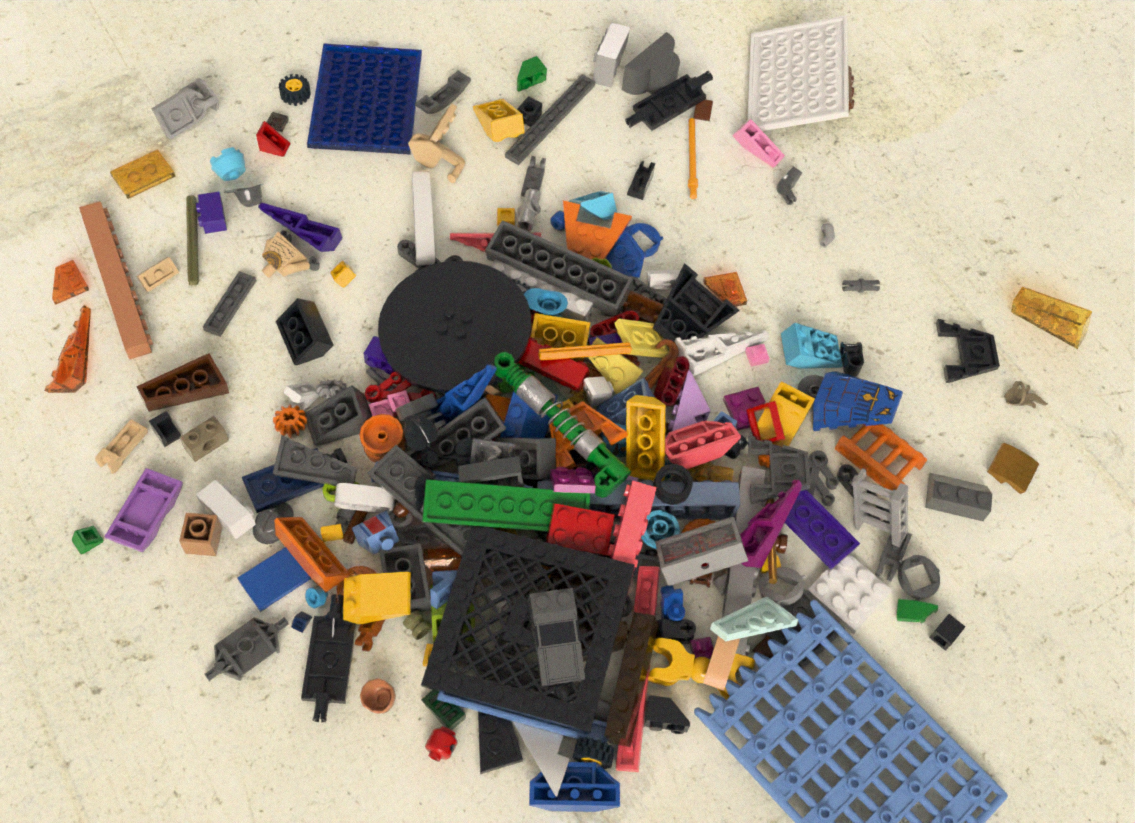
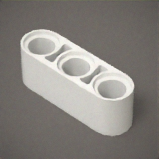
[334,483,394,513]

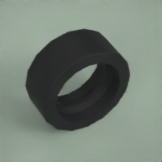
[653,464,693,505]

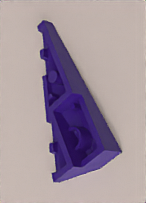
[258,202,343,252]

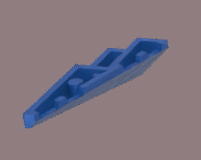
[431,364,497,428]

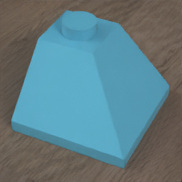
[569,191,617,220]

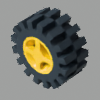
[279,74,311,106]
[572,737,615,769]

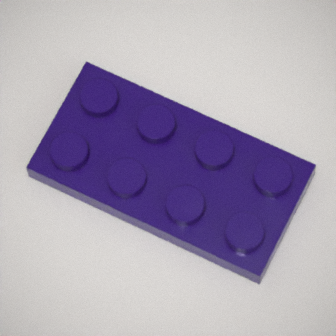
[784,490,860,570]

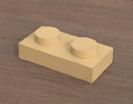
[136,257,180,292]

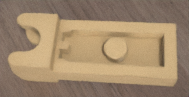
[95,419,148,474]

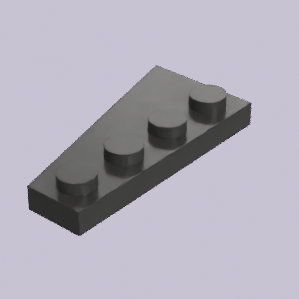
[273,435,357,486]

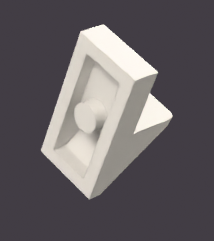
[284,382,319,412]

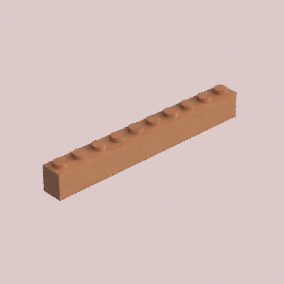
[79,201,153,360]

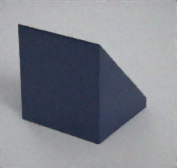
[291,611,312,633]

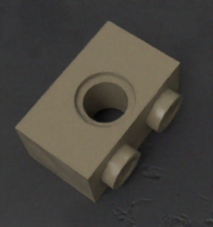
[180,416,229,462]

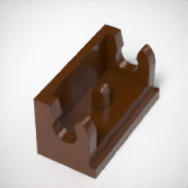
[622,291,664,324]

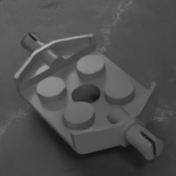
[204,617,289,682]

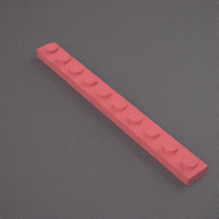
[616,566,660,772]

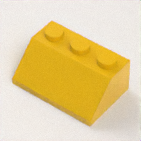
[531,313,591,362]

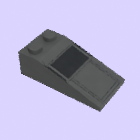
[527,588,585,686]

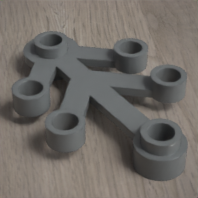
[807,450,839,506]

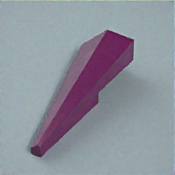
[740,480,802,568]

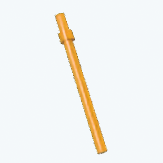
[688,118,698,199]

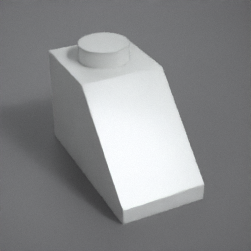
[583,376,614,408]

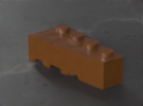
[136,353,229,412]

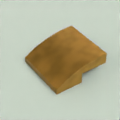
[987,443,1039,494]

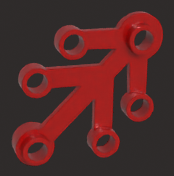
[365,372,437,418]

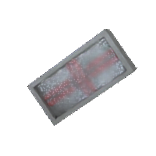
[656,517,748,586]

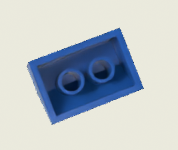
[500,391,558,438]

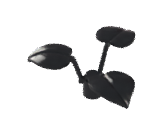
[405,415,486,512]

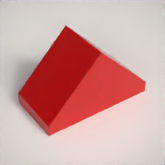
[256,121,291,157]

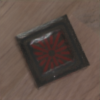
[267,112,289,132]

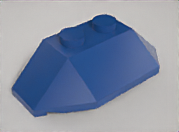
[529,762,620,812]

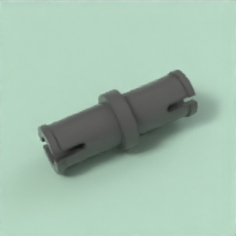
[842,278,880,293]

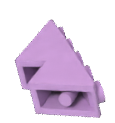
[665,370,711,439]

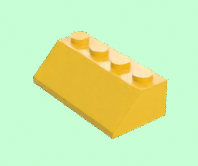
[626,395,666,482]

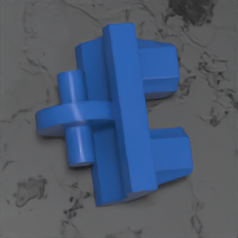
[660,585,685,621]

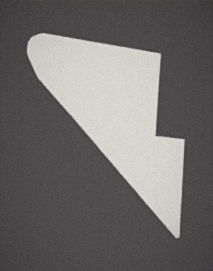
[512,721,570,796]

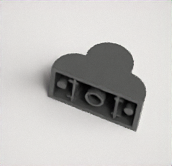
[622,32,680,95]

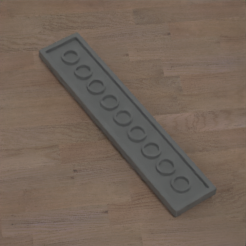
[368,445,541,602]

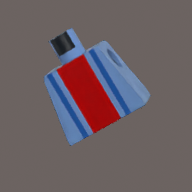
[352,510,399,554]

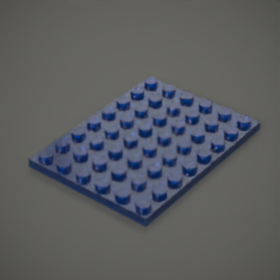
[307,43,422,155]

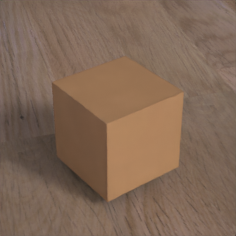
[179,513,222,556]

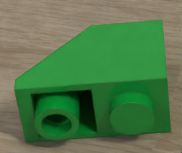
[517,56,547,92]

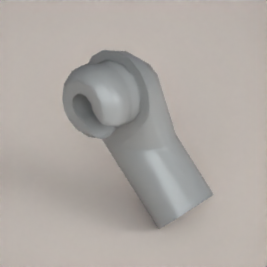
[820,223,835,248]

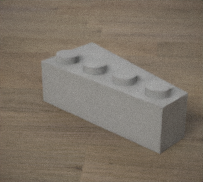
[593,23,630,87]

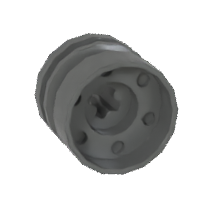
[395,393,446,431]

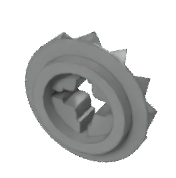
[316,379,347,399]

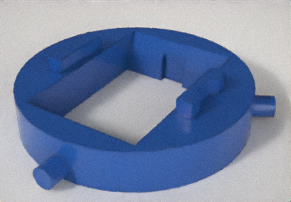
[625,223,663,258]

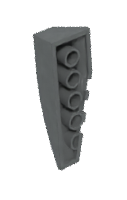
[406,398,506,469]

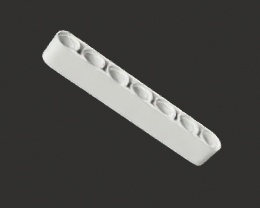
[412,171,435,266]

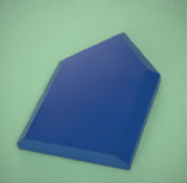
[606,229,645,278]

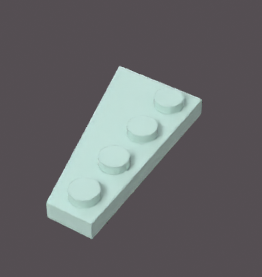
[710,596,798,641]

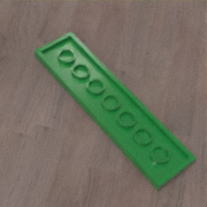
[422,479,591,531]

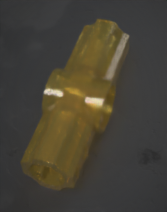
[687,461,734,482]

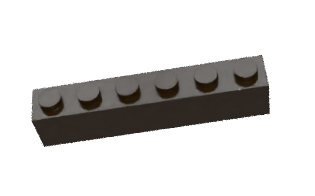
[604,612,659,747]

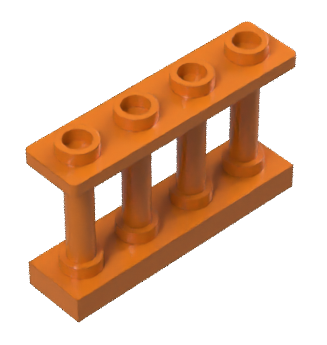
[835,424,927,491]

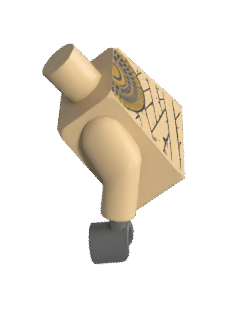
[261,230,320,278]

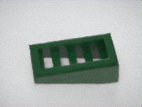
[421,690,466,730]

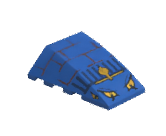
[813,371,903,431]

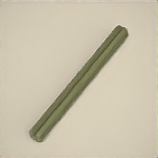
[186,195,199,286]

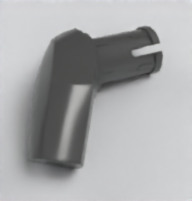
[777,166,802,205]

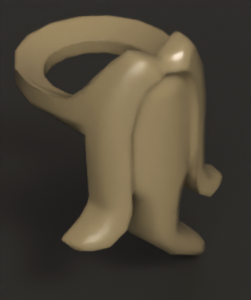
[1004,381,1048,408]

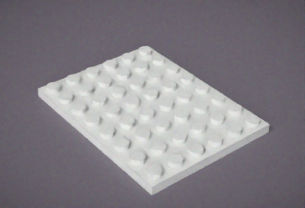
[748,15,849,131]

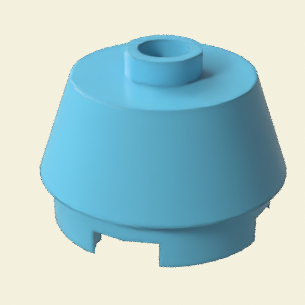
[210,147,246,181]
[641,510,680,549]

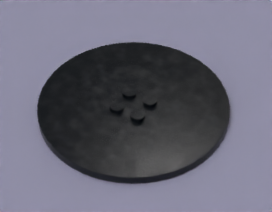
[378,261,532,393]

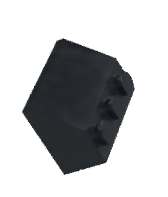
[275,298,334,366]

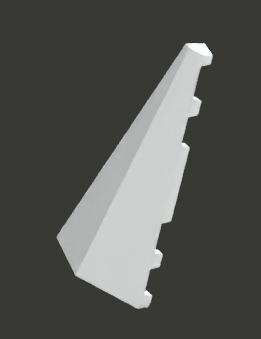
[675,330,769,377]

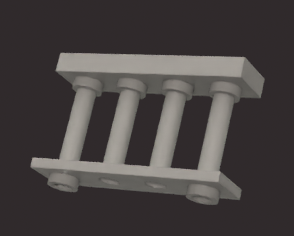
[851,468,908,547]

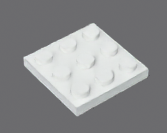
[807,554,892,634]

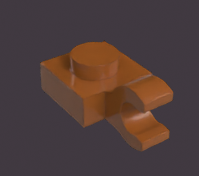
[355,619,386,652]

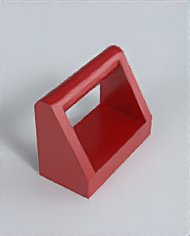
[746,401,785,443]

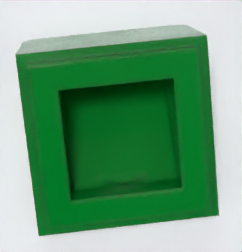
[72,525,104,554]

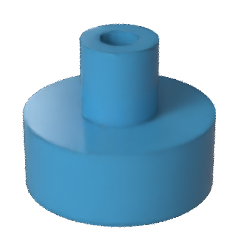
[305,586,328,608]

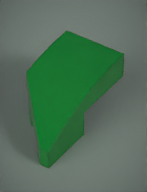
[897,599,938,624]

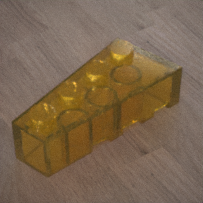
[1011,286,1092,349]

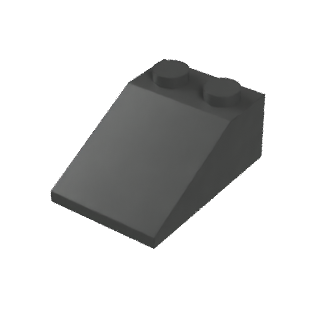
[305,385,372,446]
[495,437,556,480]

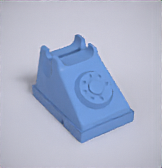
[596,378,655,425]

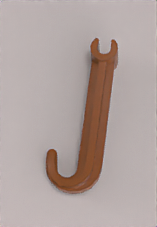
[645,339,679,389]

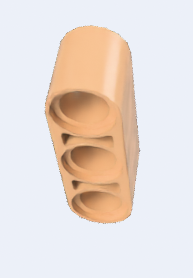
[703,636,740,691]

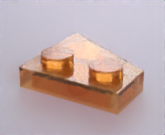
[52,260,89,305]
[703,272,747,307]

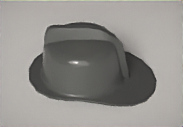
[224,184,264,207]
[253,502,294,544]

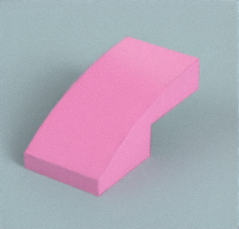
[369,390,410,417]

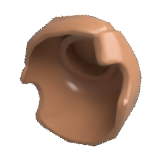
[360,679,396,714]

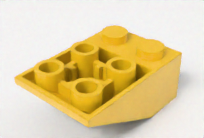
[757,381,815,447]

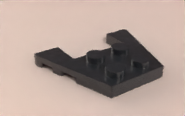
[936,319,1000,383]

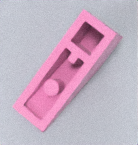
[732,119,785,168]

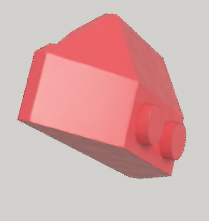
[665,421,741,469]

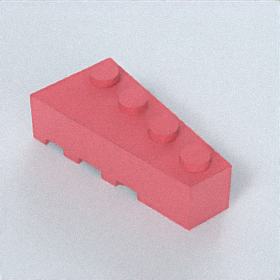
[607,481,657,567]

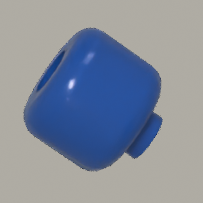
[550,211,565,231]

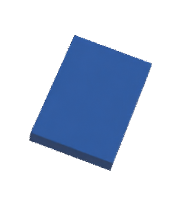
[237,547,311,612]

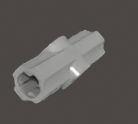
[517,188,541,232]

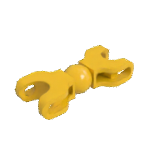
[648,638,755,699]

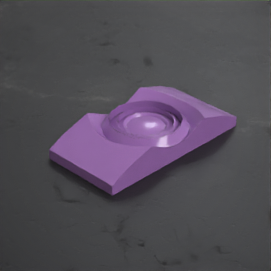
[104,468,183,553]

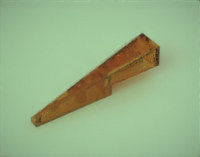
[44,305,91,393]

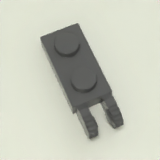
[521,156,546,197]
[875,533,912,582]

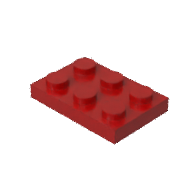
[546,503,615,555]

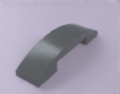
[415,70,471,114]

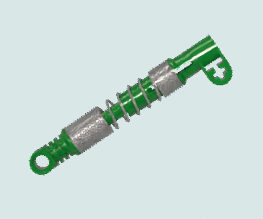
[494,352,632,498]

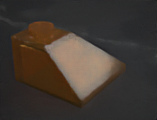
[424,549,462,572]

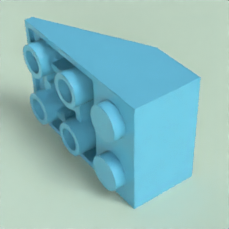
[781,323,843,369]

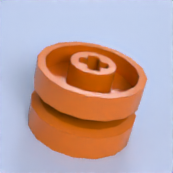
[360,414,407,463]

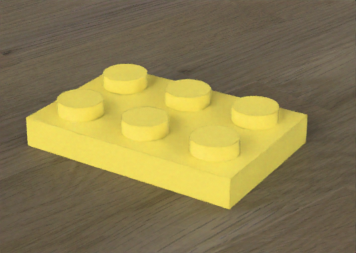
[614,319,669,358]

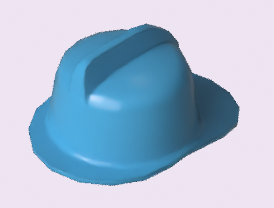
[524,288,568,317]

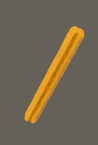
[538,342,632,360]

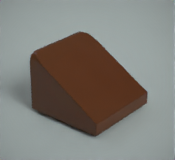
[693,100,713,121]

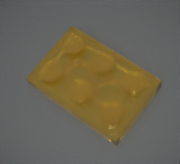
[110,149,176,199]

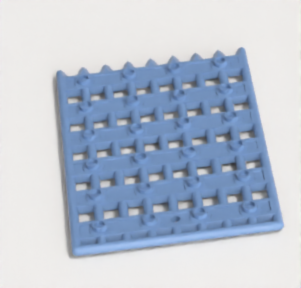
[694,600,1008,823]

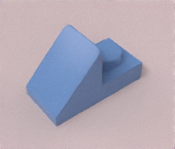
[430,570,458,609]

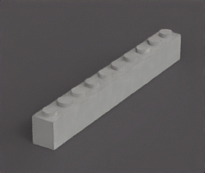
[722,466,768,656]

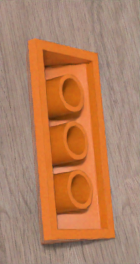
[274,517,351,593]

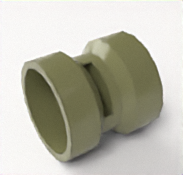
[403,610,432,640]

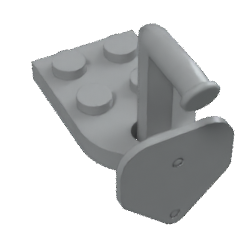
[151,78,219,140]

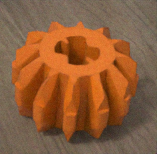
[273,403,307,438]

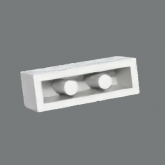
[196,480,256,539]

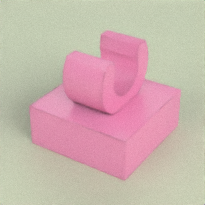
[745,344,770,367]

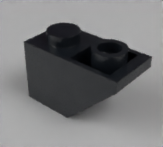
[644,695,690,734]

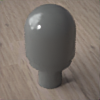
[335,508,356,528]

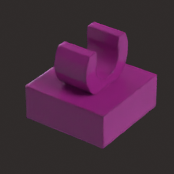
[689,637,714,659]

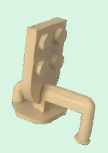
[408,103,465,183]

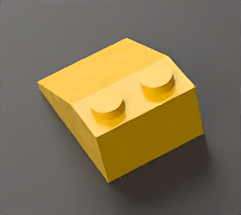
[473,99,524,142]
[343,572,411,625]

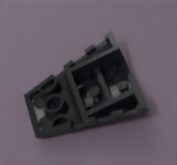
[652,263,740,343]

